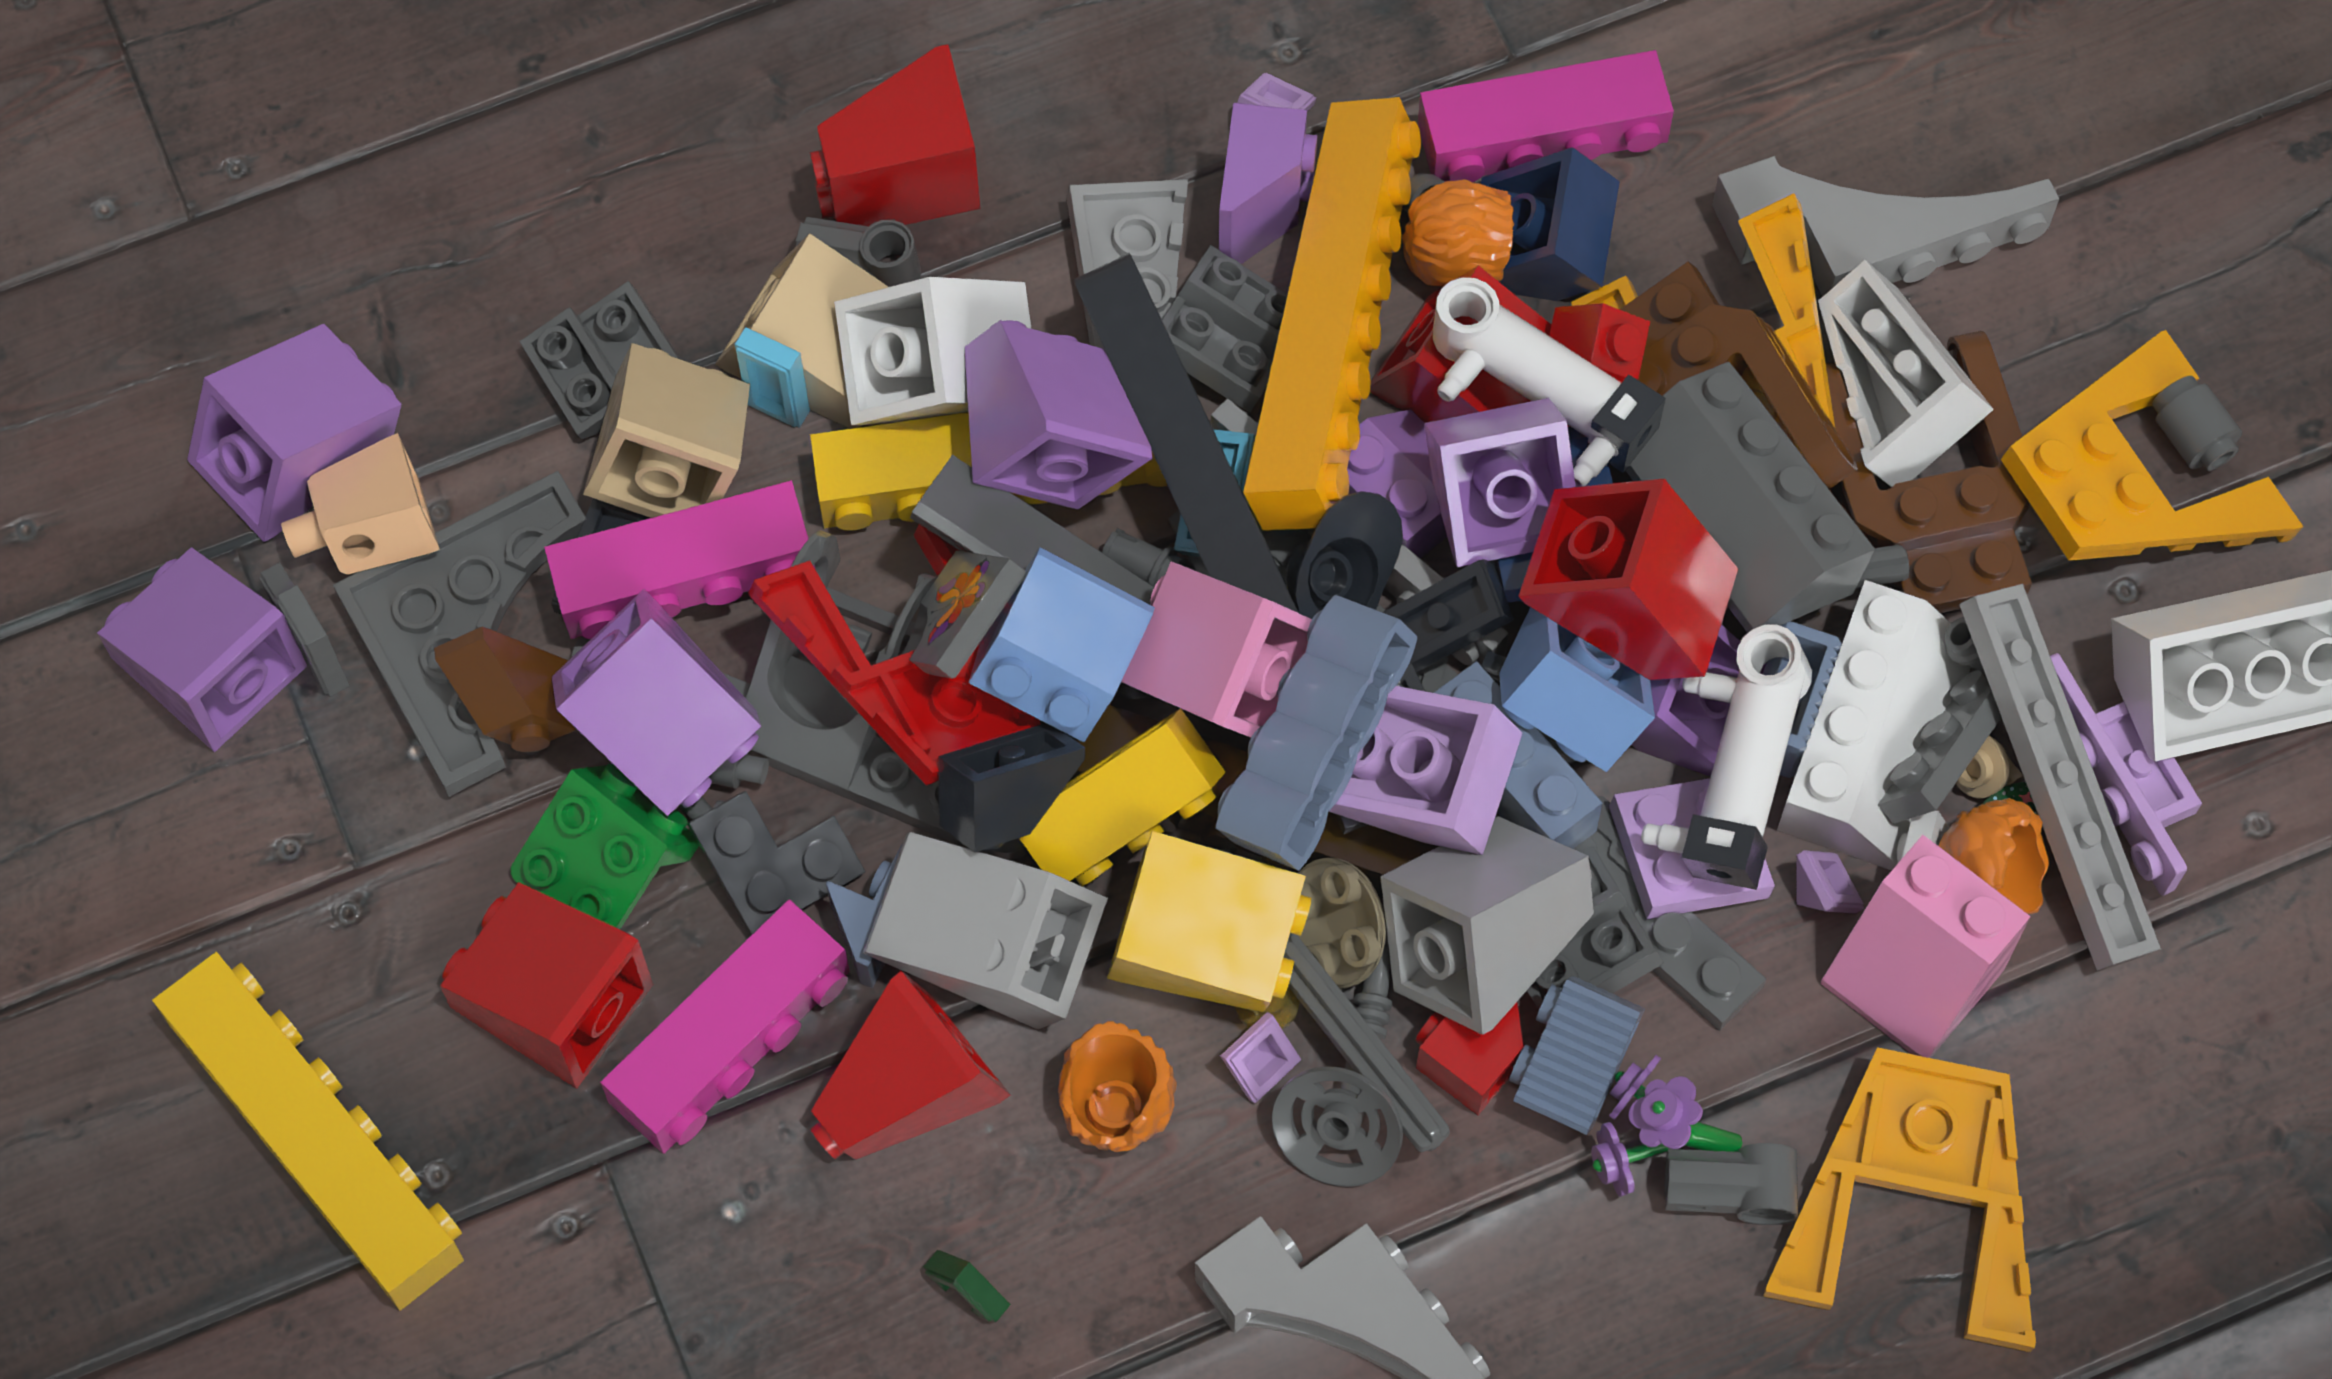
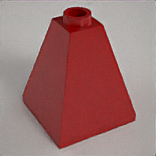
[810,971,1011,1160]

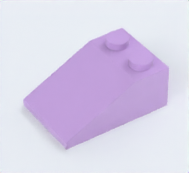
[1329,686,1522,855]

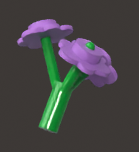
[1591,1055,1742,1197]

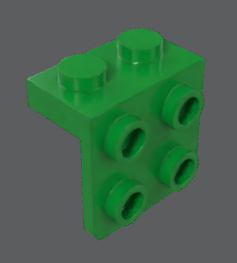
[511,764,699,929]

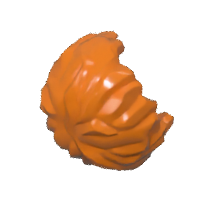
[1402,179,1514,287]
[1938,798,2049,914]
[1058,1021,1177,1152]

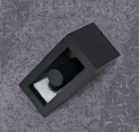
[938,723,1085,852]

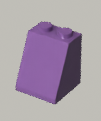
[964,320,1152,509]
[187,324,402,542]
[97,547,307,752]
[552,589,761,816]

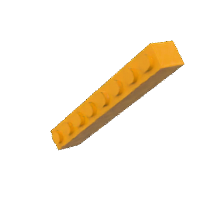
[1243,97,1421,530]

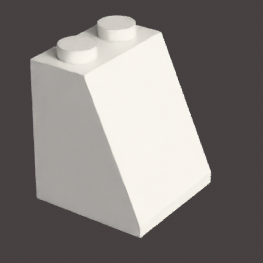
[834,277,1031,425]

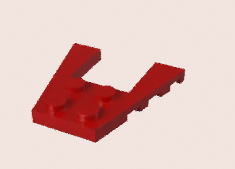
[748,524,1041,786]

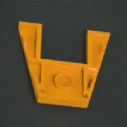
[1571,193,1835,456]
[2001,330,2303,561]
[1763,1047,2036,1352]

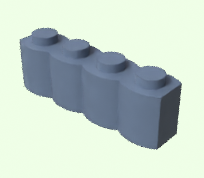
[1216,595,1417,871]

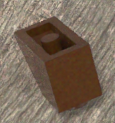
[434,626,575,752]

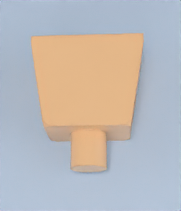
[281,433,440,574]

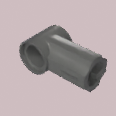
[796,217,921,287]
[1664,1143,1798,1225]

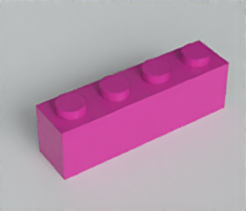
[1418,50,1674,182]
[544,480,816,639]
[600,899,850,1154]

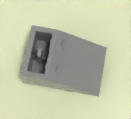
[863,832,1108,1029]

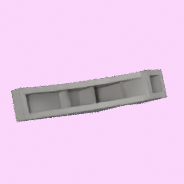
[1712,156,2059,297]
[1195,1216,1490,1379]

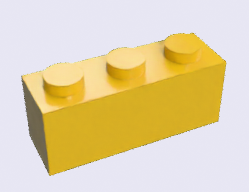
[1020,708,1225,886]

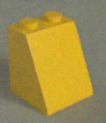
[1107,831,1312,1012]

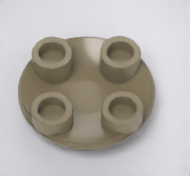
[1297,858,1386,988]

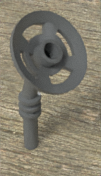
[1272,922,1403,1187]

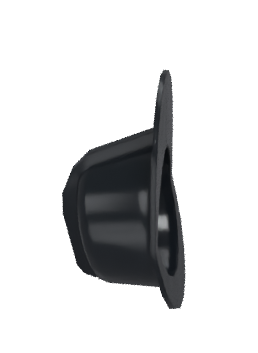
[1286,491,1403,619]

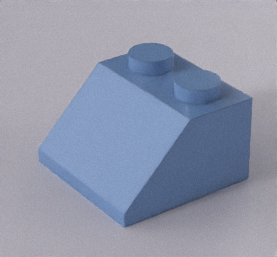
[969,547,1155,742]
[1499,607,1655,772]

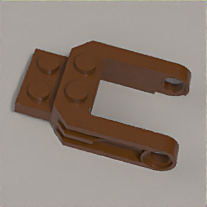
[1619,261,1858,488]
[1826,331,2032,613]

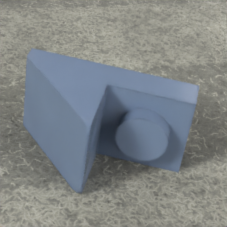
[826,844,903,988]

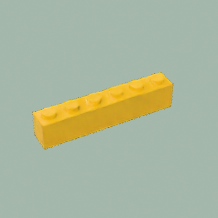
[810,412,1168,530]
[152,951,464,1311]

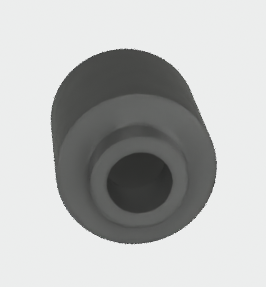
[2152,376,2242,471]

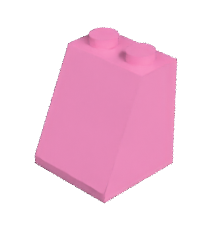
[1121,561,1312,737]
[1820,835,2031,1058]

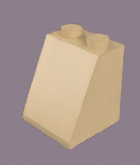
[715,233,888,429]
[583,343,750,518]

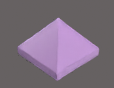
[1797,850,1864,913]
[1220,1012,1301,1104]

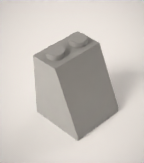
[1381,816,1594,1035]

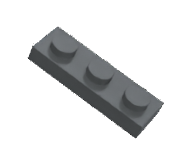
[1878,670,2002,824]

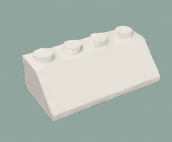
[2111,570,2332,761]
[1777,580,1971,870]

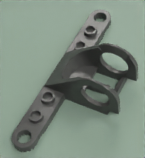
[572,531,1030,861]

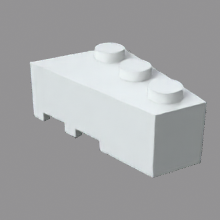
[1818,260,1994,487]

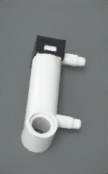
[1433,277,1666,487]
[1641,625,1812,890]

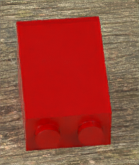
[810,44,981,227]
[1370,265,1552,423]
[1519,479,1738,680]
[440,882,654,1089]

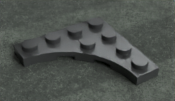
[333,471,587,797]

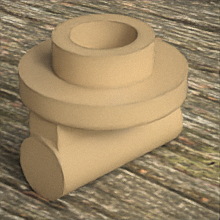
[1956,735,2024,798]

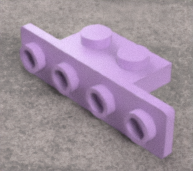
[2050,653,2202,896]

